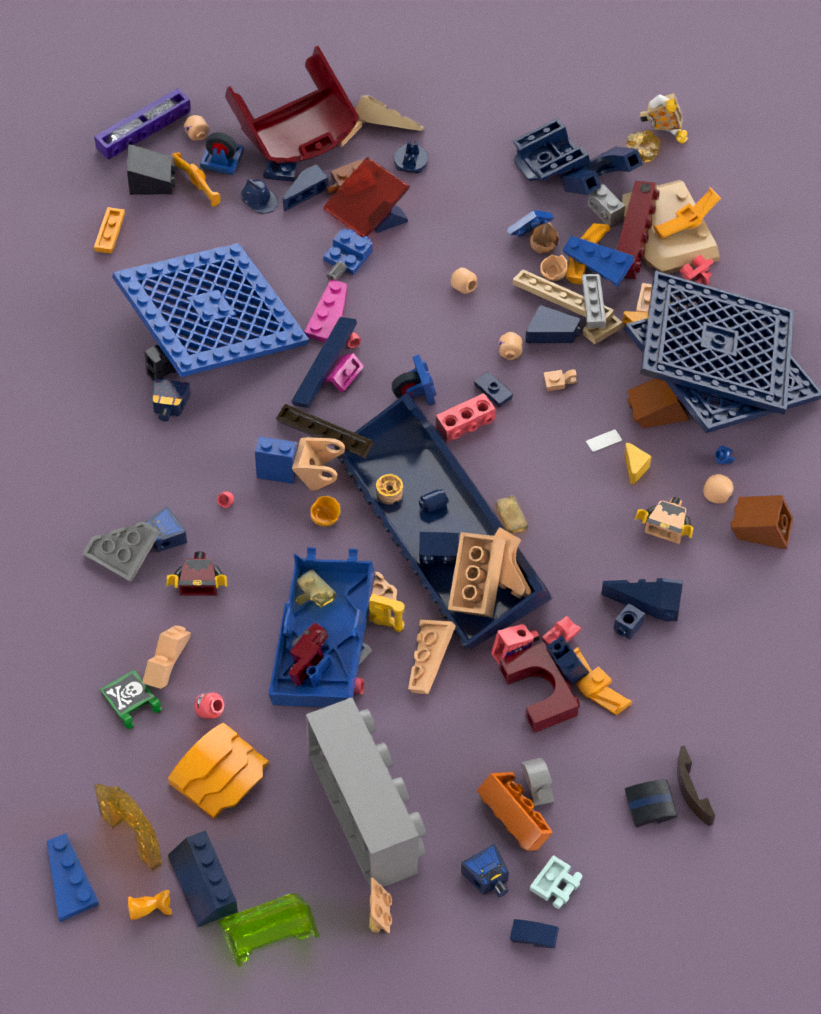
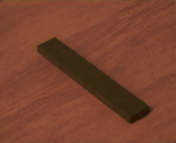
[276,404,374,459]

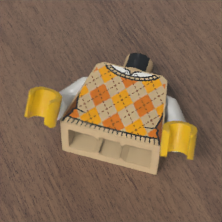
[640,93,688,144]

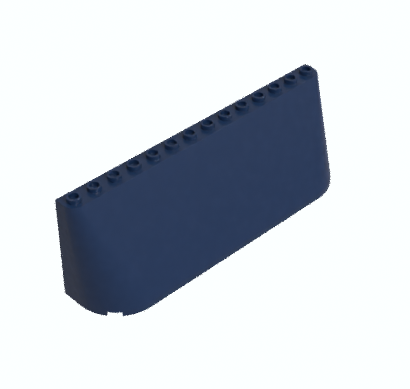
[334,393,553,650]

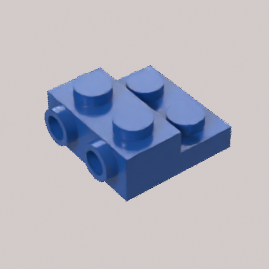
[323,228,373,275]

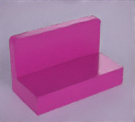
[323,353,364,392]

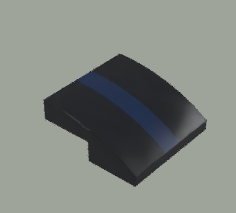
[624,779,678,827]

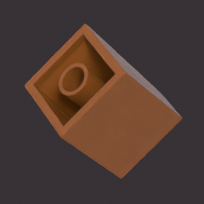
[627,378,690,428]
[731,495,794,549]

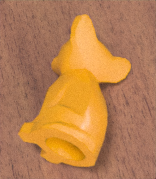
[128,890,172,921]

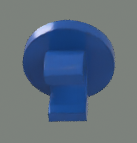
[715,446,735,465]

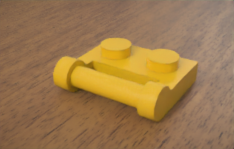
[369,594,405,632]

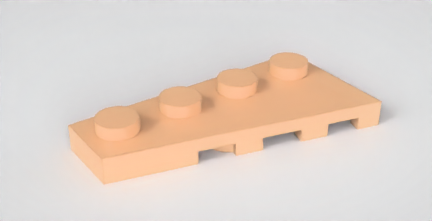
[408,620,456,694]

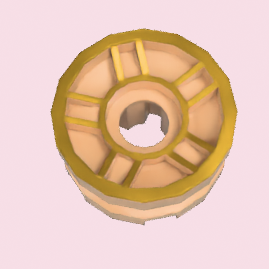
[376,474,403,505]

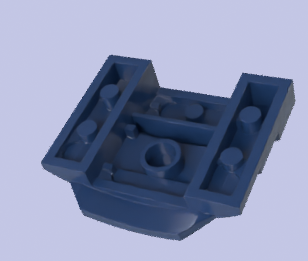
[513,118,590,181]

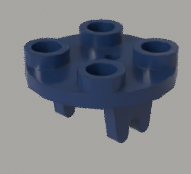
[394,141,428,173]

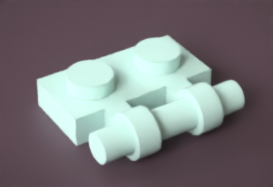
[530,855,583,909]

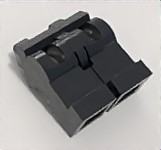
[144,333,180,382]

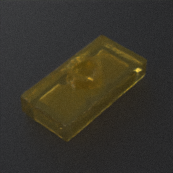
[496,495,528,534]

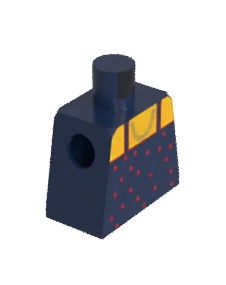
[153,378,191,422]

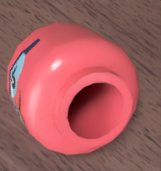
[194,692,224,719]

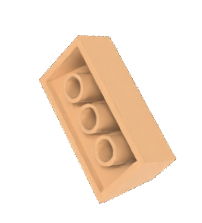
[448,532,505,618]

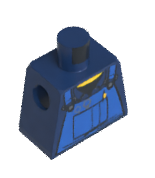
[145,506,187,552]
[461,843,509,897]

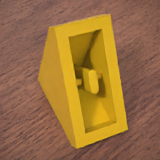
[624,443,651,485]

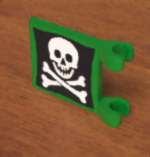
[100,670,162,729]

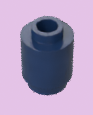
[419,489,449,514]

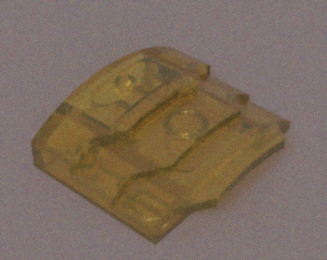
[94,783,162,871]

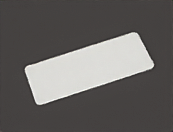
[586,430,622,452]

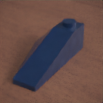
[601,578,683,622]

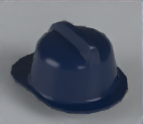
[241,178,278,213]

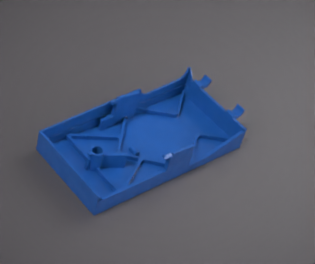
[268,547,376,707]

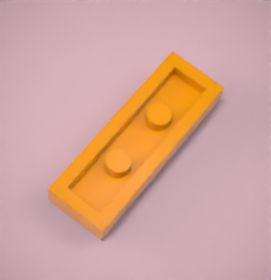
[94,207,125,254]

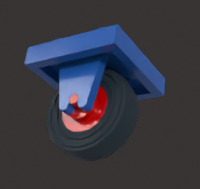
[200,132,244,175]
[392,355,437,406]

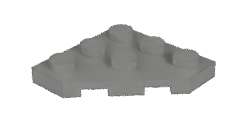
[82,521,161,582]

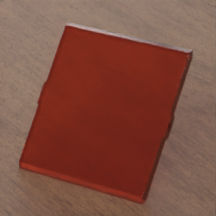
[323,157,410,237]

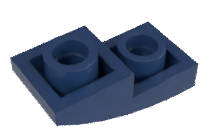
[510,919,559,948]

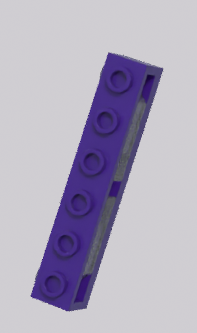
[94,88,191,160]

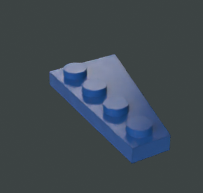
[563,236,634,288]
[47,833,99,922]

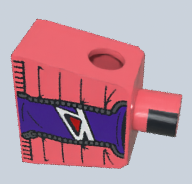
[491,624,539,664]

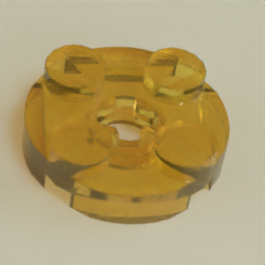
[626,130,661,162]

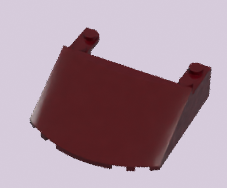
[225,45,359,163]

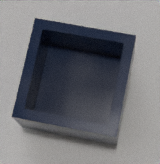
[419,532,459,565]

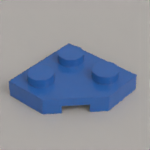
[507,210,554,237]

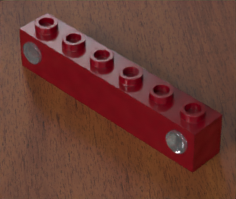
[617,181,660,279]

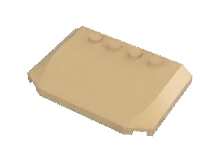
[622,180,720,274]

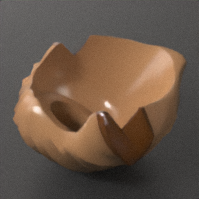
[529,222,559,254]

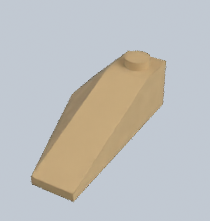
[355,95,425,131]

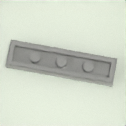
[582,274,606,328]

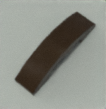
[677,745,715,826]

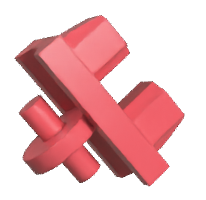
[680,254,714,285]
[542,616,581,646]

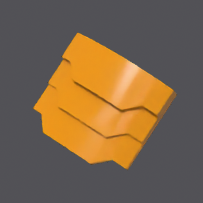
[168,723,269,819]

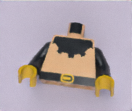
[635,497,694,544]

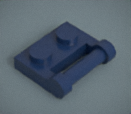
[263,161,298,182]

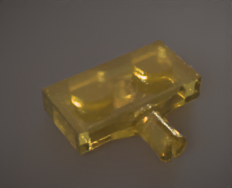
[295,570,336,608]

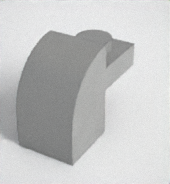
[521,758,554,806]

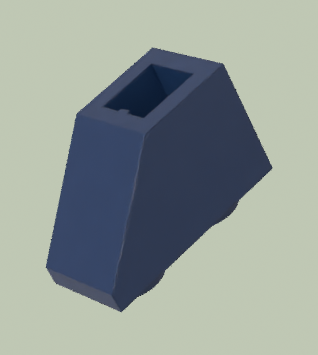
[546,635,589,685]

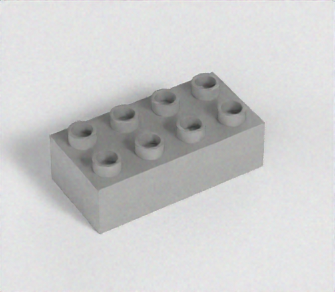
[306,698,426,890]

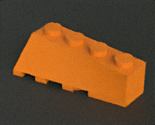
[476,772,553,851]

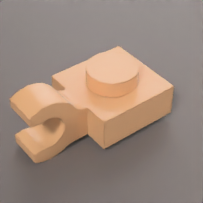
[544,369,577,391]

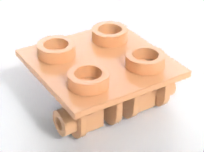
[369,877,392,934]

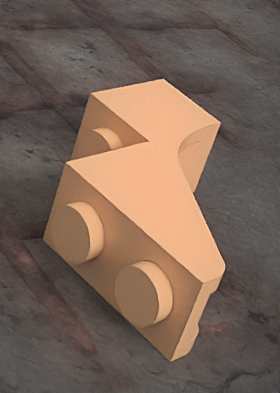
[494,527,532,599]
[142,626,191,689]

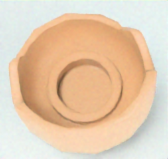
[540,254,568,281]
[703,474,734,504]

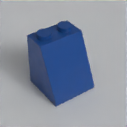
[255,436,298,484]

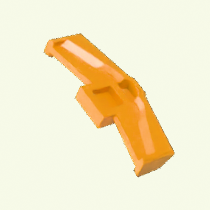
[172,152,220,207]
[654,187,721,240]
[566,223,611,284]
[574,647,632,716]

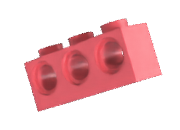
[435,393,495,442]

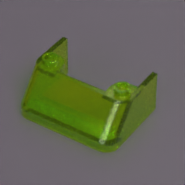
[218,893,319,967]

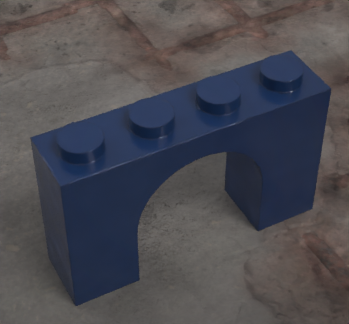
[560,146,643,195]

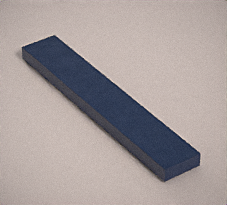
[291,317,357,408]

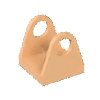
[292,437,345,491]

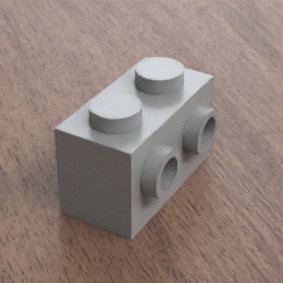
[588,184,625,227]

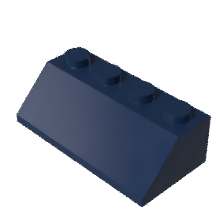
[168,830,238,927]

